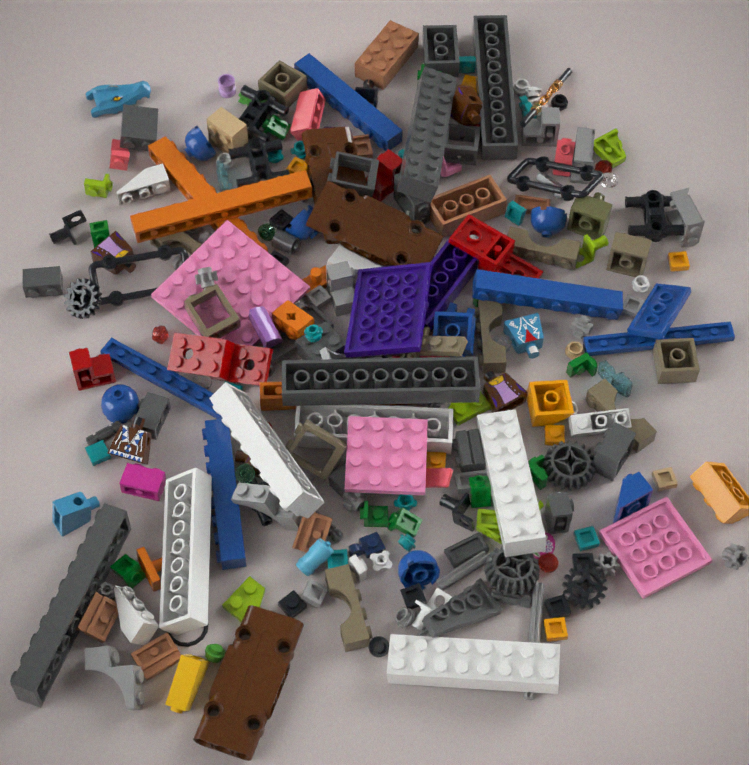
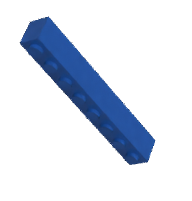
[294,53,403,151]
[472,269,623,320]
[202,418,247,570]

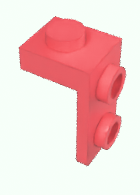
[553,138,575,177]
[109,139,130,171]
[425,468,453,488]

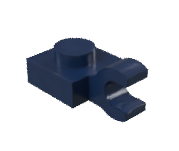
[348,532,386,559]

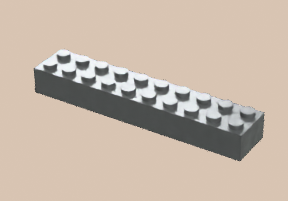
[472,15,518,160]
[397,67,457,203]
[282,357,480,406]
[10,503,131,708]

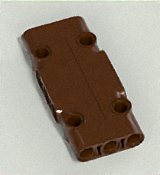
[301,127,367,244]
[306,181,444,266]
[193,605,304,761]

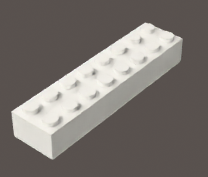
[209,382,325,519]
[294,405,453,454]
[477,409,546,557]
[159,468,212,636]
[387,634,560,694]

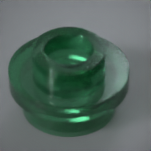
[258,223,275,241]
[235,463,255,483]

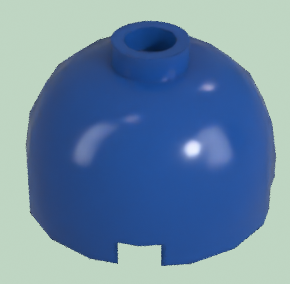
[184,125,217,161]
[285,205,319,241]
[531,206,567,238]
[101,384,140,424]
[398,550,440,590]

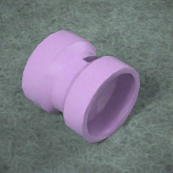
[218,74,236,98]

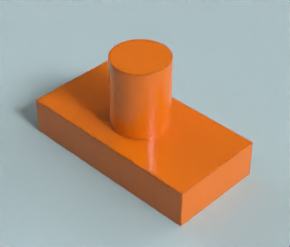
[302,265,326,297]
[136,546,162,592]

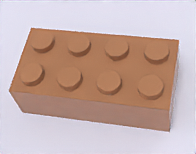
[355,20,419,90]
[430,175,507,238]

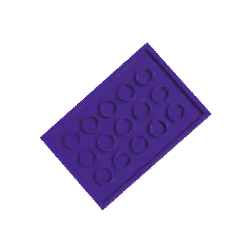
[344,262,432,358]

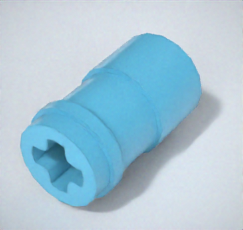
[296,538,334,576]

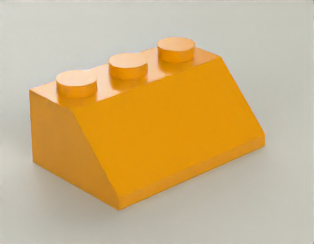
[689,461,749,524]

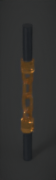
[520,68,572,127]

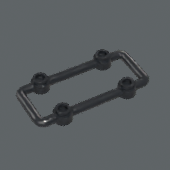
[507,156,604,201]
[89,245,188,307]

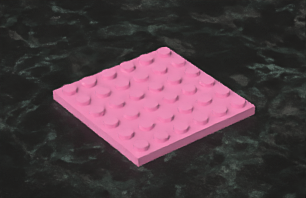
[151,220,310,346]

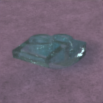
[216,160,232,192]
[597,360,632,398]

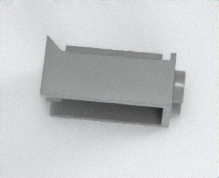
[570,127,595,184]
[665,188,705,247]

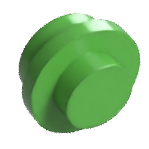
[205,644,226,663]

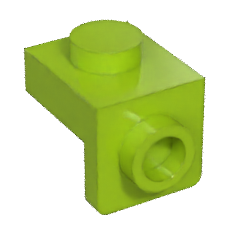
[84,174,113,198]

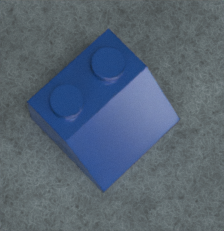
[613,472,653,523]

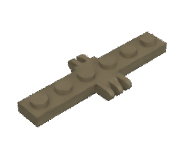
[389,327,468,358]

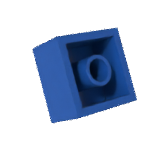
[433,312,476,356]

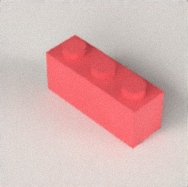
[290,88,326,141]

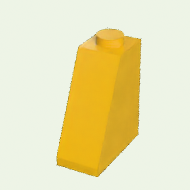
[165,654,210,714]

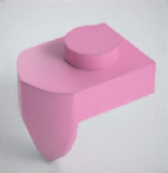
[440,156,462,177]

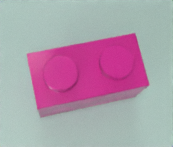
[119,463,166,501]

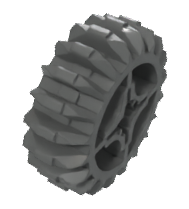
[543,440,596,492]
[484,545,540,596]

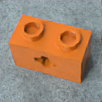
[272,300,315,340]

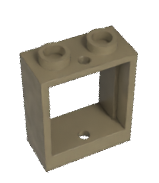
[184,284,241,338]
[285,419,347,481]

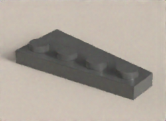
[271,303,334,366]
[422,578,502,638]

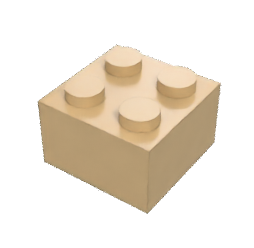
[206,107,248,160]

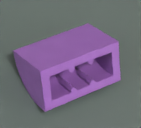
[249,306,283,348]

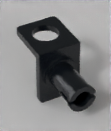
[355,79,378,109]
[49,210,87,245]
[439,493,475,532]

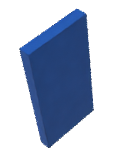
[627,283,691,339]

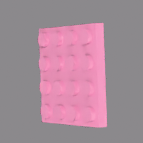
[345,416,428,495]
[599,497,712,599]

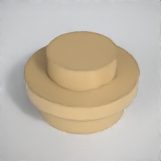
[565,341,584,359]

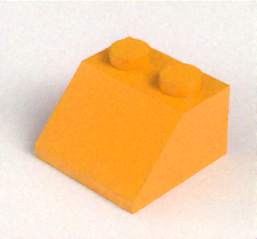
[526,380,574,427]

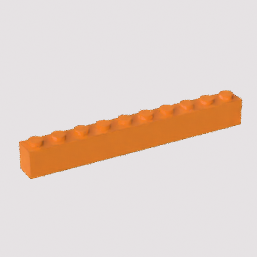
[148,136,268,252]
[130,170,312,243]

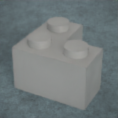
[521,107,560,147]
[326,261,355,316]

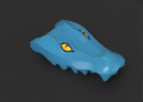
[85,81,151,118]

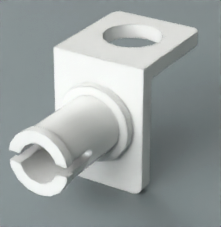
[411,588,452,631]

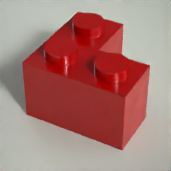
[366,149,403,202]
[69,348,116,391]

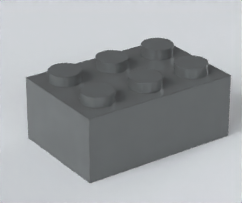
[422,25,459,77]

